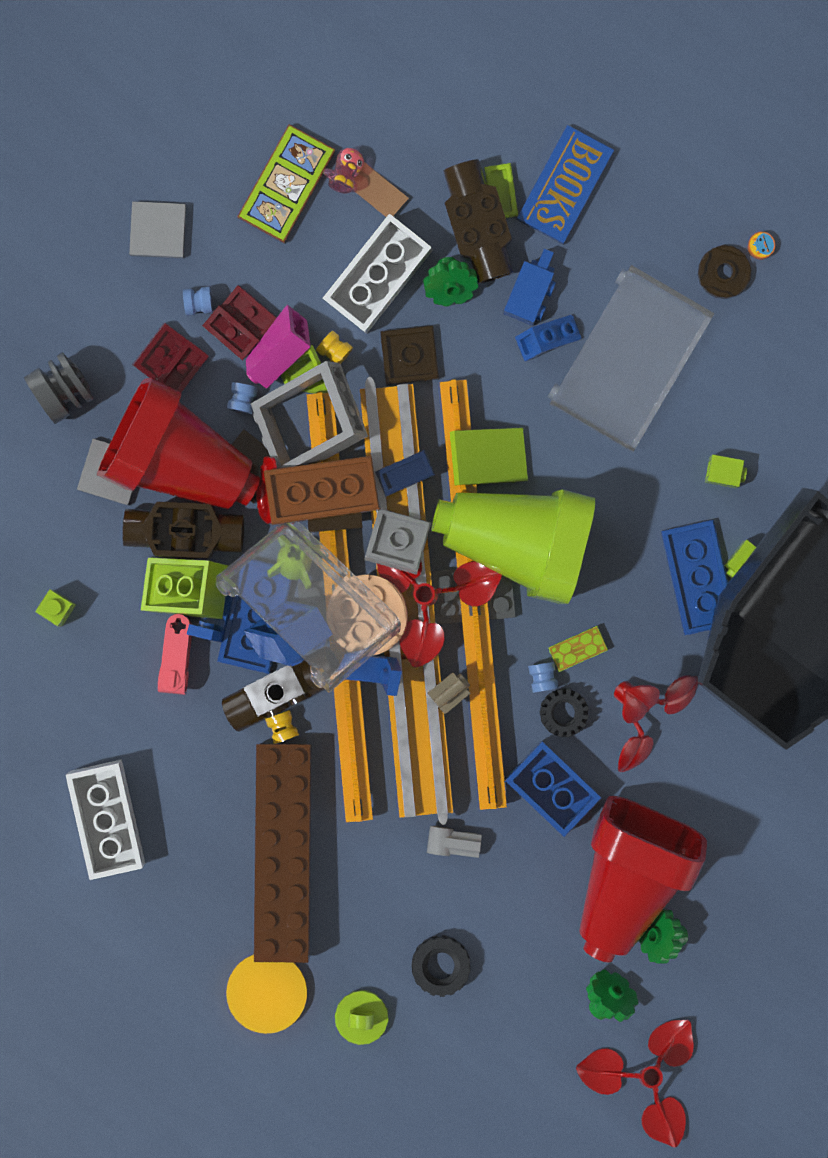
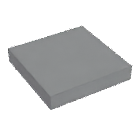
[129,202,186,258]
[77,439,133,506]
[364,508,431,575]

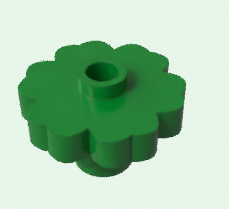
[423,257,478,307]
[639,908,688,964]
[586,969,639,1022]

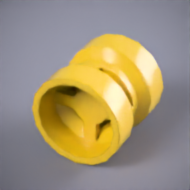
[316,330,353,364]
[265,710,299,744]

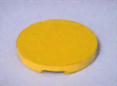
[226,954,307,1034]

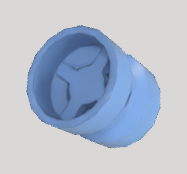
[183,286,213,316]
[227,382,258,414]
[528,662,559,693]

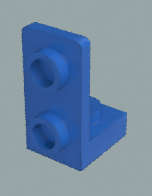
[515,315,581,361]
[187,589,234,643]
[340,652,402,696]

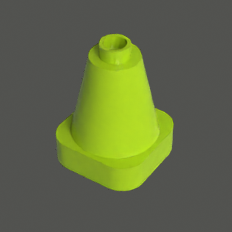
[431,489,595,604]

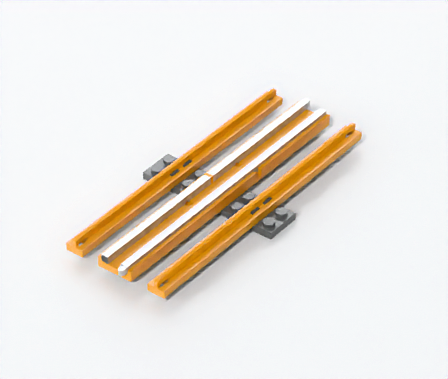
[298,377,515,825]

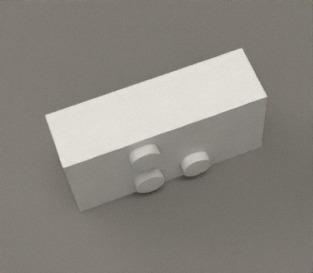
[323,214,433,334]
[66,759,145,880]

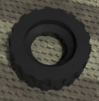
[411,935,471,997]

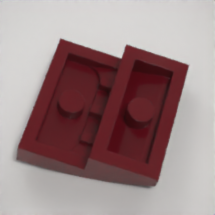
[202,285,277,361]
[132,323,209,392]

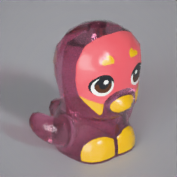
[323,148,364,194]

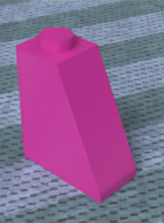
[246,305,310,389]

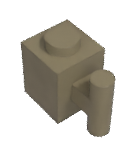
[427,672,470,714]

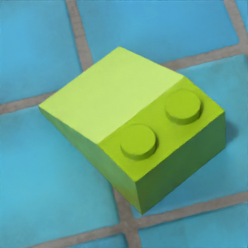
[141,558,229,619]

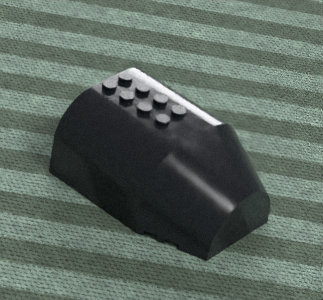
[697,488,828,750]

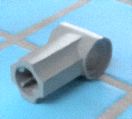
[426,826,482,858]

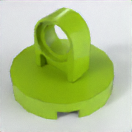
[335,990,388,1045]

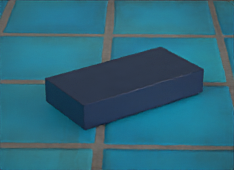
[375,450,435,497]

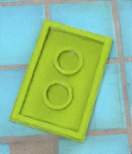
[450,428,528,486]

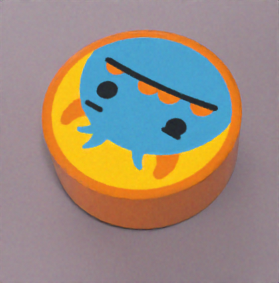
[747,232,775,260]

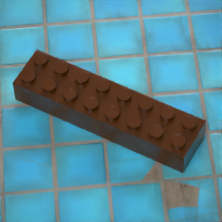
[254,744,312,963]

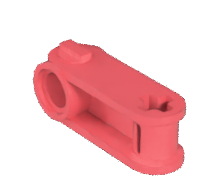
[158,614,192,695]

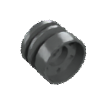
[24,352,94,424]

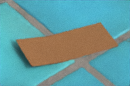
[332,161,409,217]

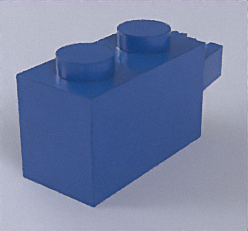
[503,249,556,326]

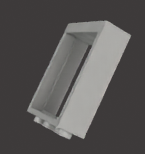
[251,361,368,469]

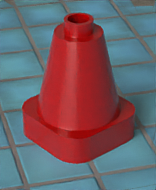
[97,378,260,509]
[579,796,707,962]

